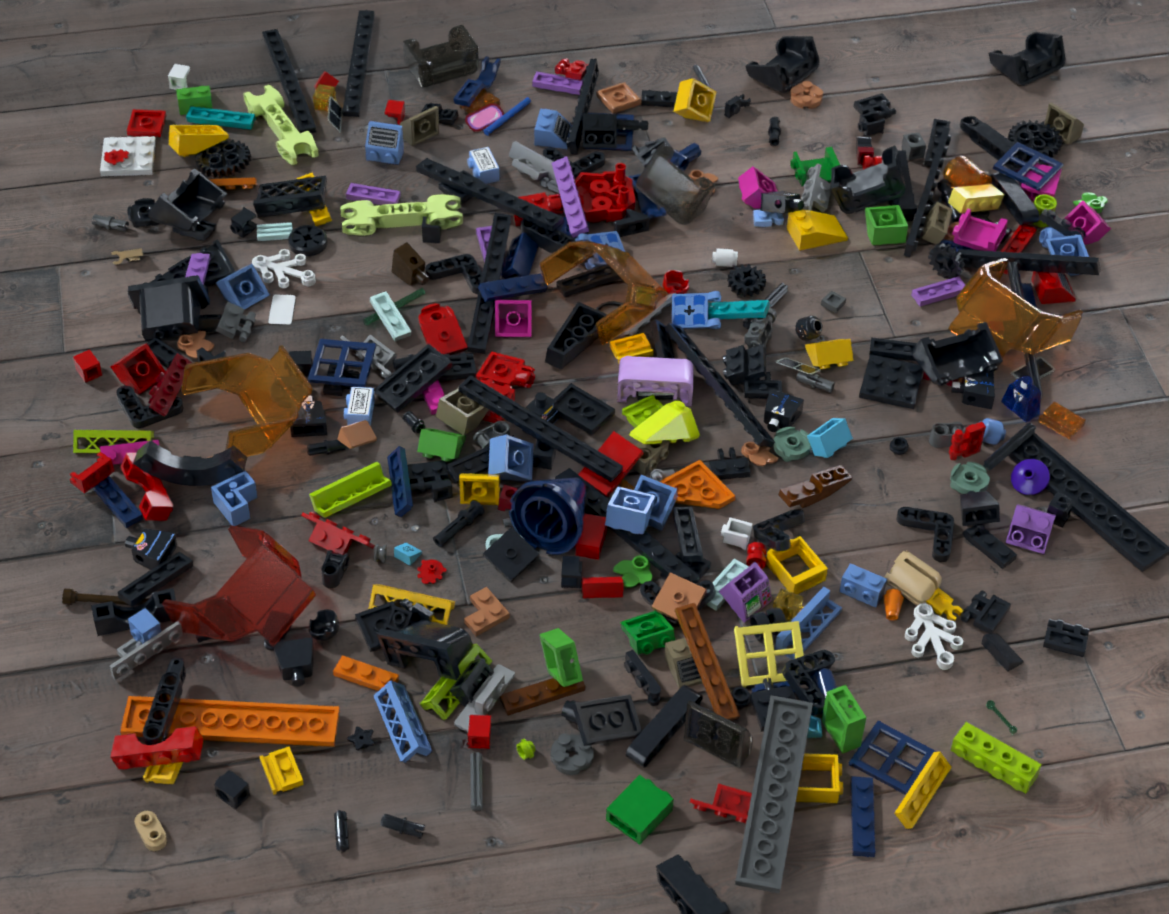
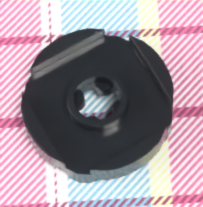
[127,198,160,227]

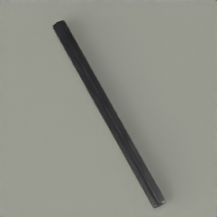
[1007,262,1043,400]

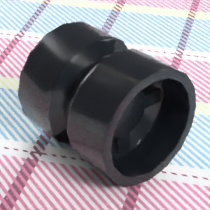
[750,607,786,640]

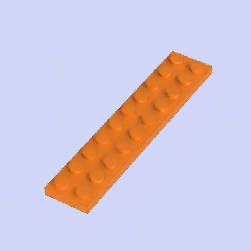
[120,696,340,747]

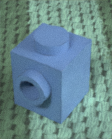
[128,608,161,644]

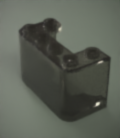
[403,25,479,87]

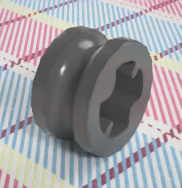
[374,544,387,563]

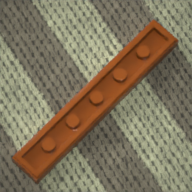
[675,602,740,724]

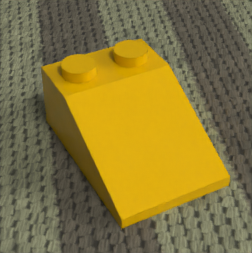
[169,125,229,157]
[787,209,848,251]

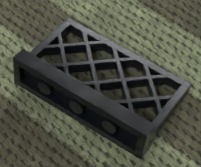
[253,175,327,218]

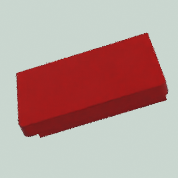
[582,577,624,598]

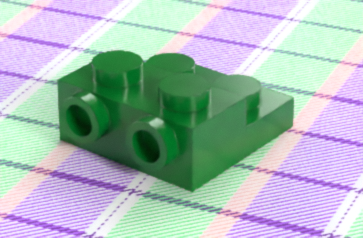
[620,611,675,655]

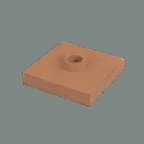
[596,82,641,114]
[651,573,707,622]

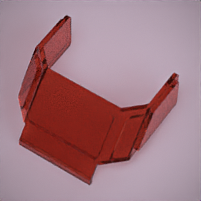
[162,526,316,646]

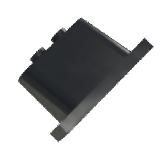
[128,275,210,341]
[377,620,473,680]

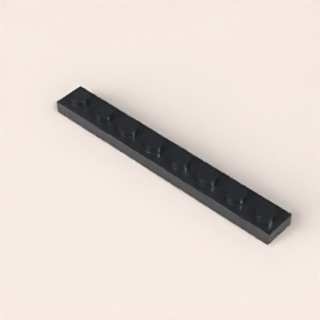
[566,58,599,154]
[958,249,1101,275]

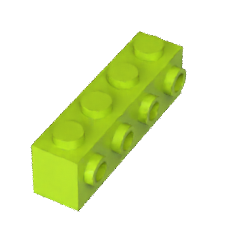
[950,722,1042,794]

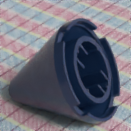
[509,478,586,555]

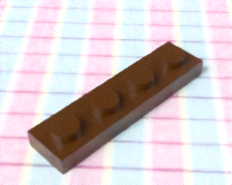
[500,678,586,716]

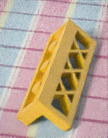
[368,584,455,625]

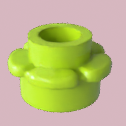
[516,739,536,760]

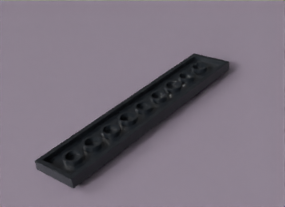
[1008,433,1169,572]

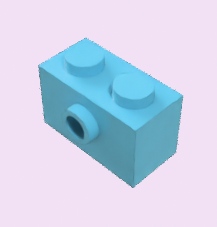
[807,418,853,458]

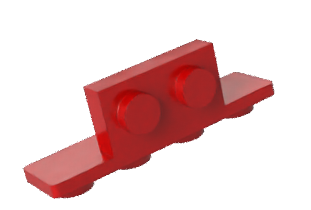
[301,512,375,555]
[689,784,752,824]

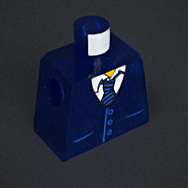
[1001,376,1041,423]

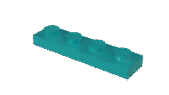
[186,106,256,130]
[708,300,770,320]

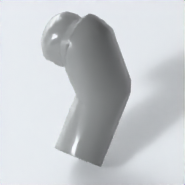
[650,469,675,482]

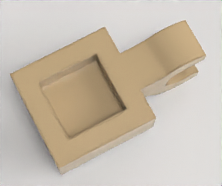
[111,248,143,265]

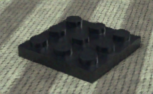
[859,354,923,409]

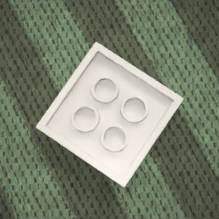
[100,136,156,176]

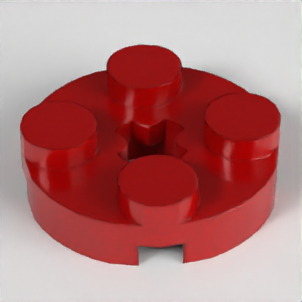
[418,303,455,327]

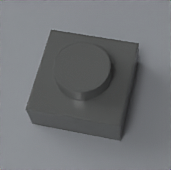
[821,290,846,313]

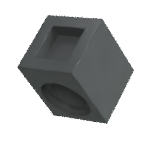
[901,132,926,160]

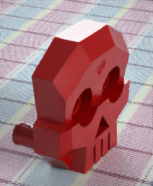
[575,163,635,223]

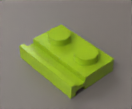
[622,395,663,428]

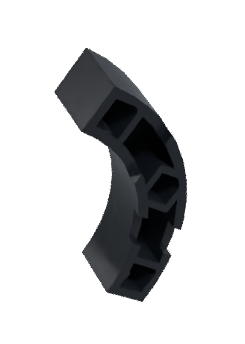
[133,440,248,486]

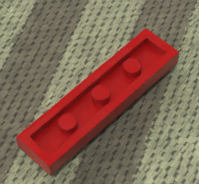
[995,225,1037,274]

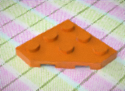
[659,460,735,509]

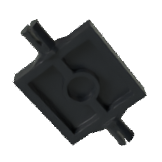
[750,678,796,732]

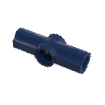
[656,143,702,178]

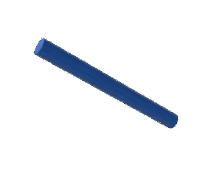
[484,97,531,135]

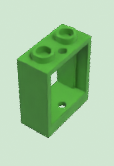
[539,628,583,687]
[822,685,867,754]

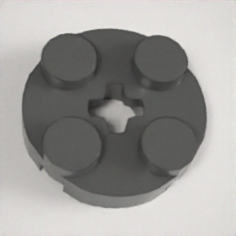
[550,733,593,775]

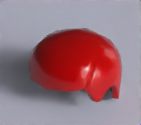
[662,270,689,294]

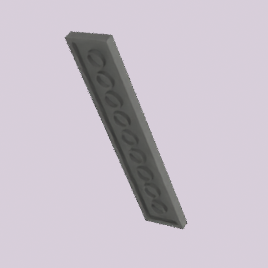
[735,695,813,894]

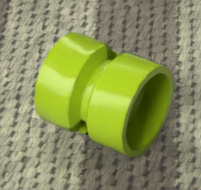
[1033,195,1057,227]

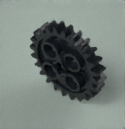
[1007,120,1063,161]
[195,139,251,179]

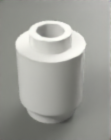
[712,249,738,267]

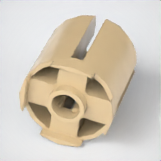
[884,550,942,606]

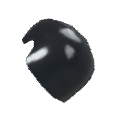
[308,609,340,641]

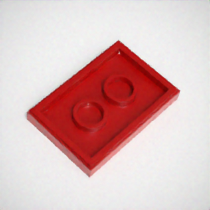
[578,431,644,497]

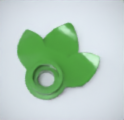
[1073,192,1108,214]
[613,556,652,588]

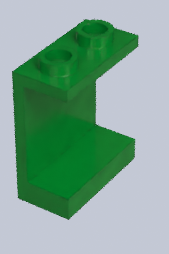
[790,147,840,187]

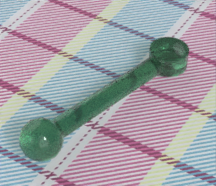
[986,700,1017,734]

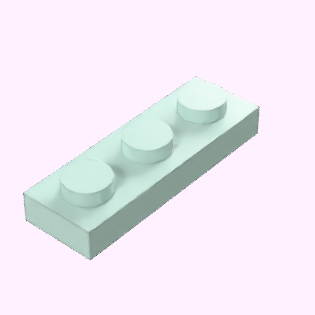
[370,291,411,341]
[706,559,748,611]

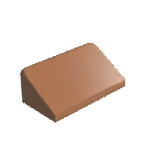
[337,420,377,449]

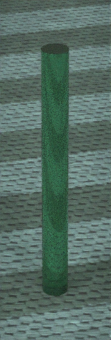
[363,288,425,326]

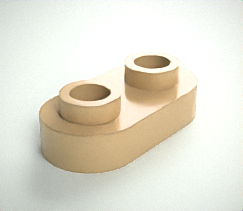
[135,811,167,851]

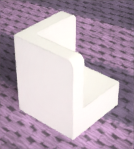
[168,64,190,90]

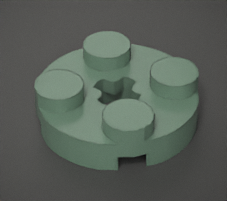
[773,427,811,462]
[950,462,990,494]

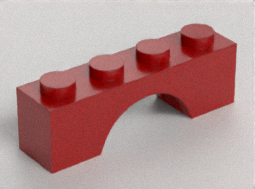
[120,453,173,521]
[110,726,204,770]

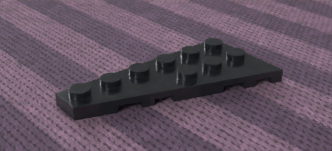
[128,239,236,309]

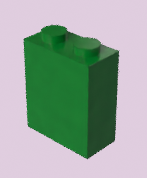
[606,774,674,845]

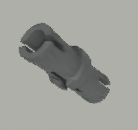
[92,214,129,232]
[796,371,835,393]

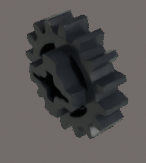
[928,243,966,279]
[727,264,766,297]

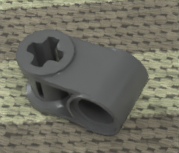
[473,421,510,449]
[929,422,964,448]

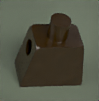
[391,242,429,286]

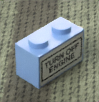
[467,147,500,184]
[344,387,375,426]

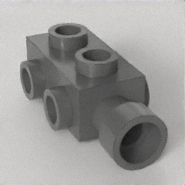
[744,308,777,349]

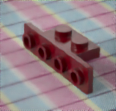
[148,353,193,417]

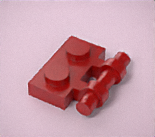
[555,58,589,80]
[949,421,986,460]

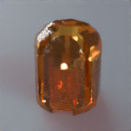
[943,155,992,189]

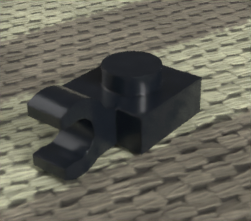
[724,94,751,118]

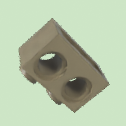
[922,202,953,245]
[632,440,669,476]

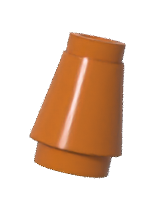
[883,589,904,621]

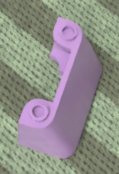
[617,356,693,406]

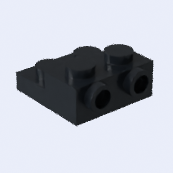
[723,345,767,386]

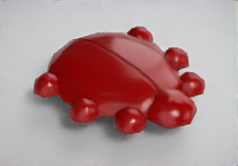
[103,149,129,165]
[417,559,447,584]

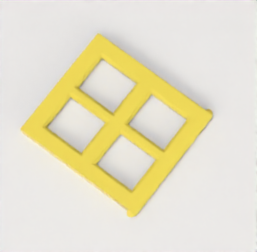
[734,621,805,688]

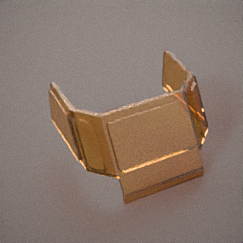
[539,241,667,345]
[948,258,1083,358]
[181,345,313,457]

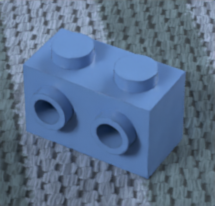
[839,563,887,607]

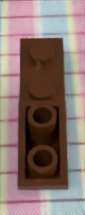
[778,465,853,508]

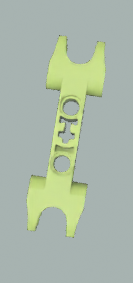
[243,85,319,165]
[340,194,463,236]

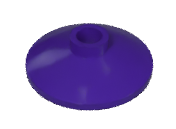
[1011,459,1050,495]

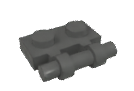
[216,302,256,342]

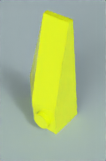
[629,401,700,444]

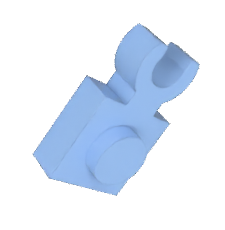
[753,210,784,227]

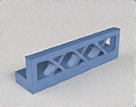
[775,587,842,660]
[374,680,432,763]

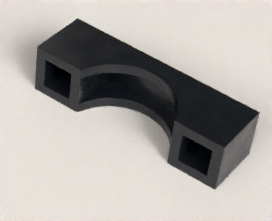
[91,588,180,636]

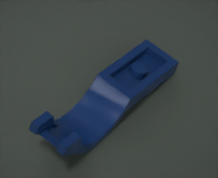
[453,56,501,107]
[628,174,666,218]

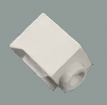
[721,518,752,550]

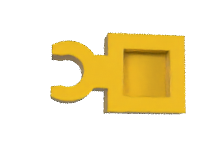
[925,588,963,622]

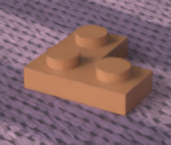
[464,587,510,636]

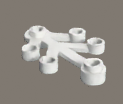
[252,249,316,288]
[905,603,963,670]

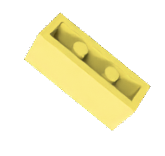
[948,184,1004,213]

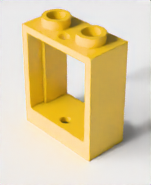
[766,536,828,596]
[796,753,843,803]

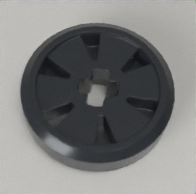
[288,225,327,256]

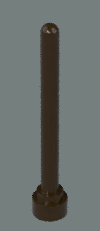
[62,588,150,606]

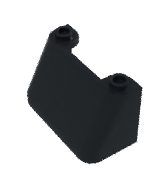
[989,31,1066,86]
[745,36,820,93]
[831,145,906,214]
[148,168,227,232]
[911,322,1003,386]

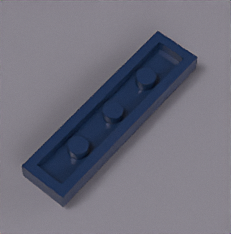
[478,273,548,302]
[387,446,413,517]
[92,476,143,528]
[850,776,875,857]

